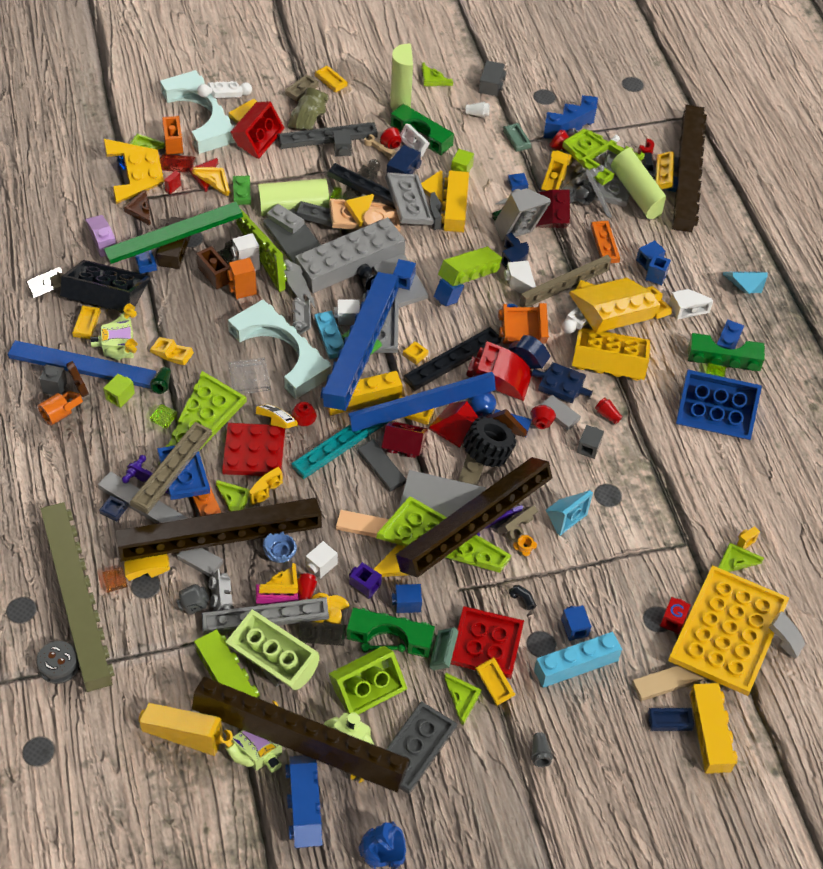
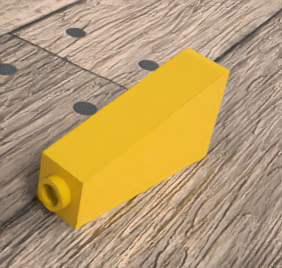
[138,703,223,756]

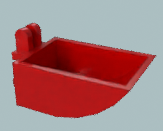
[466,341,532,401]

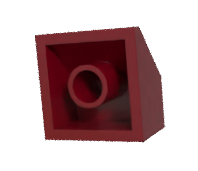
[535,189,570,228]
[382,421,428,458]

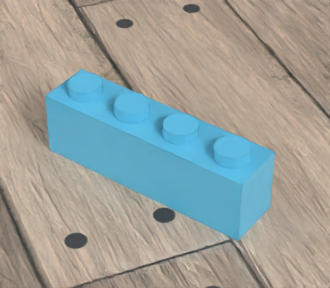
[534,632,622,688]

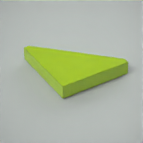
[422,62,453,86]
[123,133,165,157]
[216,480,251,511]
[718,543,764,572]
[444,673,481,725]

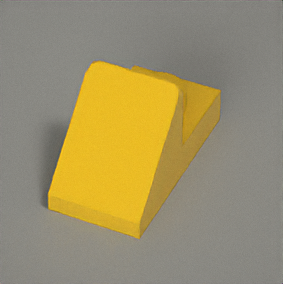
[541,157,568,191]

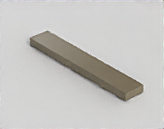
[520,255,611,307]
[130,422,212,514]

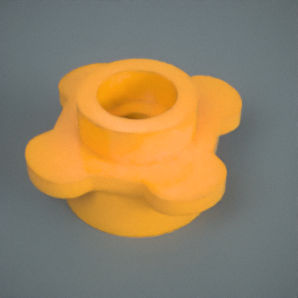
[513,535,537,556]

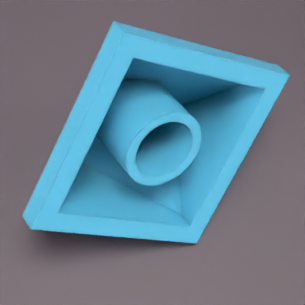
[723,271,768,294]
[546,490,593,536]

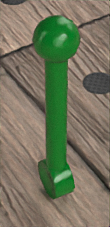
[361,643,406,653]

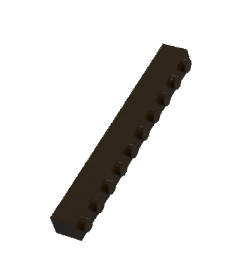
[672,105,707,233]
[395,457,553,578]
[115,497,322,562]
[191,677,410,793]

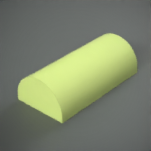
[390,44,413,111]
[611,147,666,219]
[258,178,329,216]
[225,609,319,690]

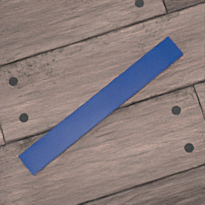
[8,340,157,389]
[348,372,496,432]

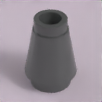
[531,732,553,767]

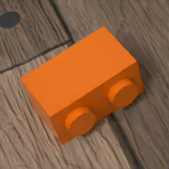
[162,116,183,154]
[227,258,257,299]

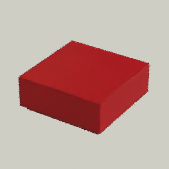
[164,170,181,194]

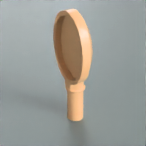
[362,208,398,226]

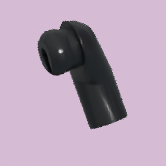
[509,585,537,610]

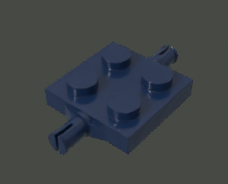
[532,362,593,404]

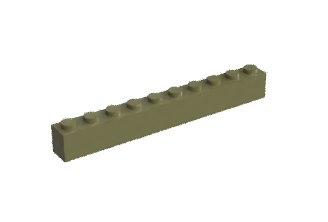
[40,502,115,692]

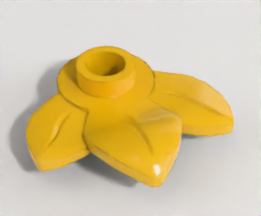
[311,593,349,627]

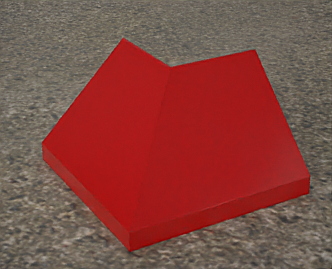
[429,401,479,448]

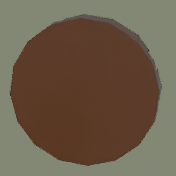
[66,361,89,397]

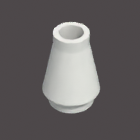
[466,102,490,118]

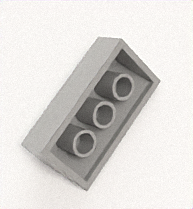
[494,188,551,242]

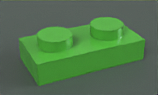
[233,176,251,205]

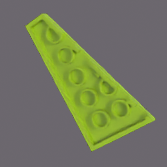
[235,208,287,292]
[158,371,247,466]
[376,496,511,573]

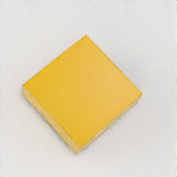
[403,341,429,365]

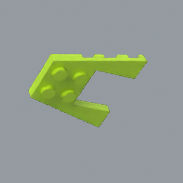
[562,129,645,186]

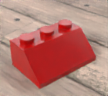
[230,101,285,159]

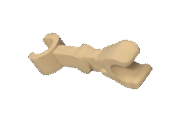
[364,134,397,161]

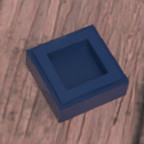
[99,495,128,522]

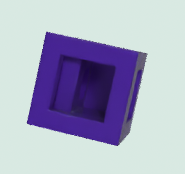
[349,562,382,599]

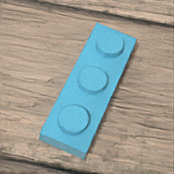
[314,311,344,359]

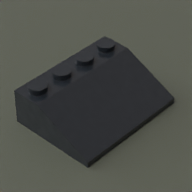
[60,260,150,313]

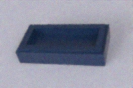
[648,708,695,731]

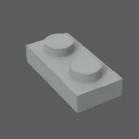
[267,204,304,234]

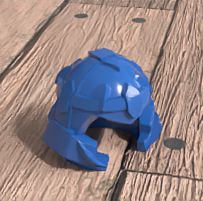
[359,821,406,869]

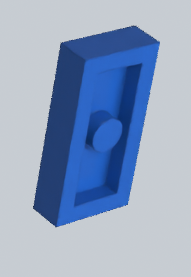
[717,319,745,349]

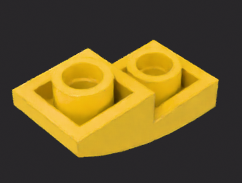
[249,467,283,505]
[124,554,170,581]

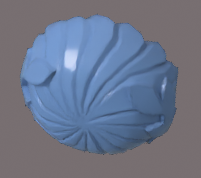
[263,532,297,563]

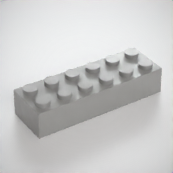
[295,217,405,293]

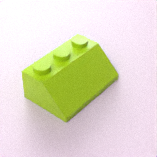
[328,646,408,715]

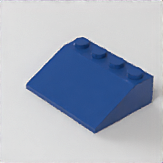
[676,370,762,440]

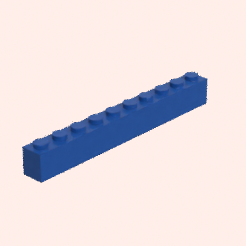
[321,272,399,411]

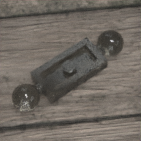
[343,159,381,200]

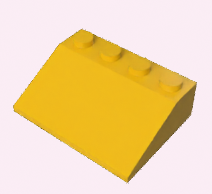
[569,277,661,333]
[572,327,650,381]

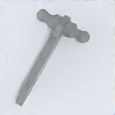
[575,165,612,218]
[284,259,315,308]

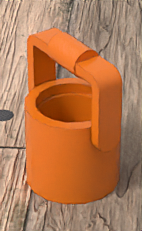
[38,391,83,426]

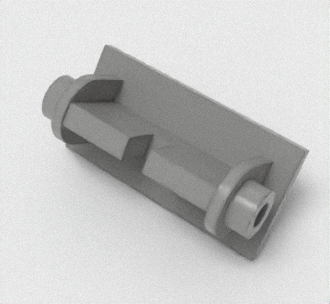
[292,298,311,335]
[209,569,233,611]

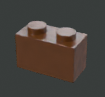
[196,246,231,290]

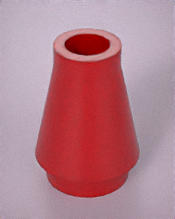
[595,397,623,425]
[297,573,317,601]

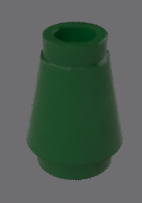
[150,367,171,394]

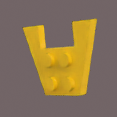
[103,139,164,204]

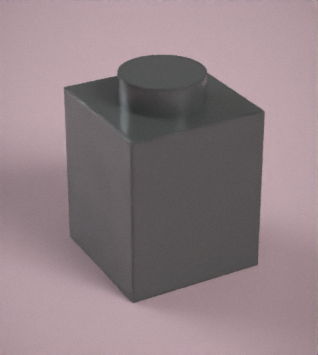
[333,130,352,156]
[39,365,67,395]
[577,425,604,459]

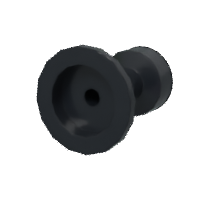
[357,264,377,290]

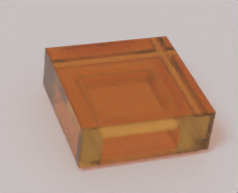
[102,567,128,593]

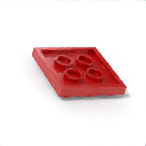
[222,423,286,476]
[450,606,524,679]

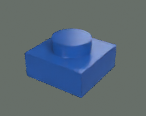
[508,173,529,191]

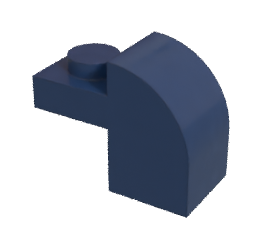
[501,232,529,270]
[508,335,551,369]

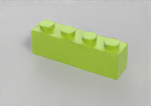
[438,246,502,286]
[194,630,260,698]

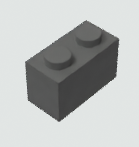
[479,61,507,96]

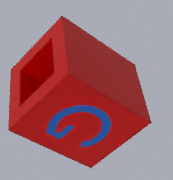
[660,597,691,634]

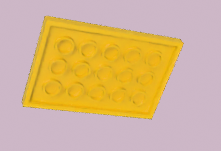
[668,565,789,696]

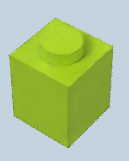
[451,149,474,172]
[103,374,135,408]

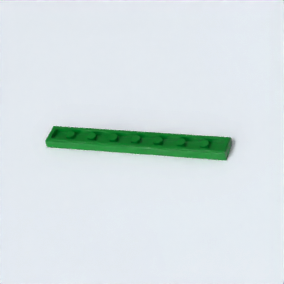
[104,202,243,264]

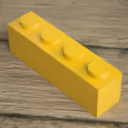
[441,170,469,233]
[327,371,403,416]
[689,683,737,774]

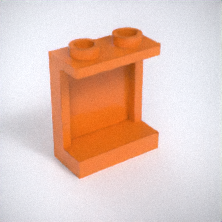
[498,303,549,344]

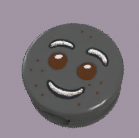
[36,641,79,684]

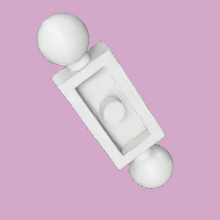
[197,81,252,98]
[562,307,588,334]

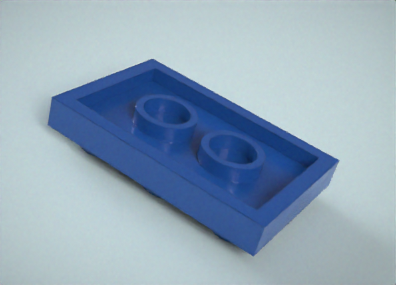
[157,446,210,500]

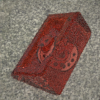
[159,154,196,172]

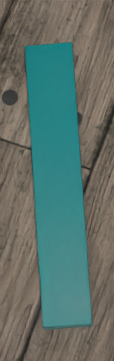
[291,421,390,480]

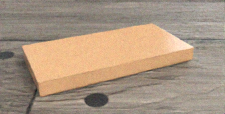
[329,199,401,232]

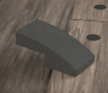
[430,192,442,230]

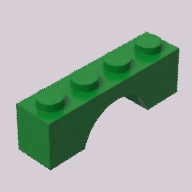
[390,104,454,156]
[688,333,765,371]
[347,608,435,658]

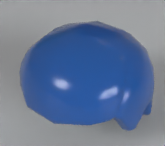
[468,392,497,418]

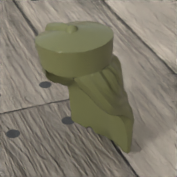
[288,88,328,130]

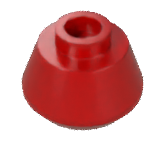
[380,128,402,149]
[549,130,569,151]
[291,402,317,426]
[530,405,556,429]

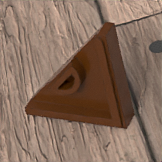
[124,190,151,225]
[485,409,528,437]

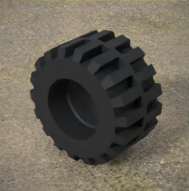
[463,417,517,467]

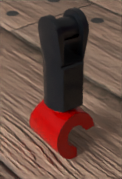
[638,139,656,179]

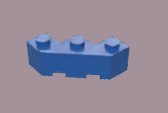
[543,95,598,139]
[285,755,323,848]

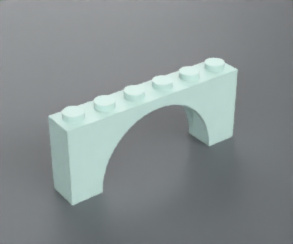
[160,70,235,154]
[228,300,332,399]

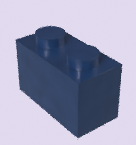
[386,145,422,174]

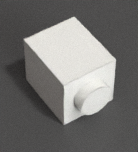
[334,300,360,325]
[306,541,338,579]

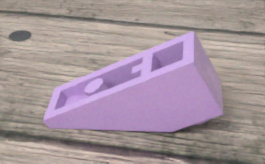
[85,215,116,257]

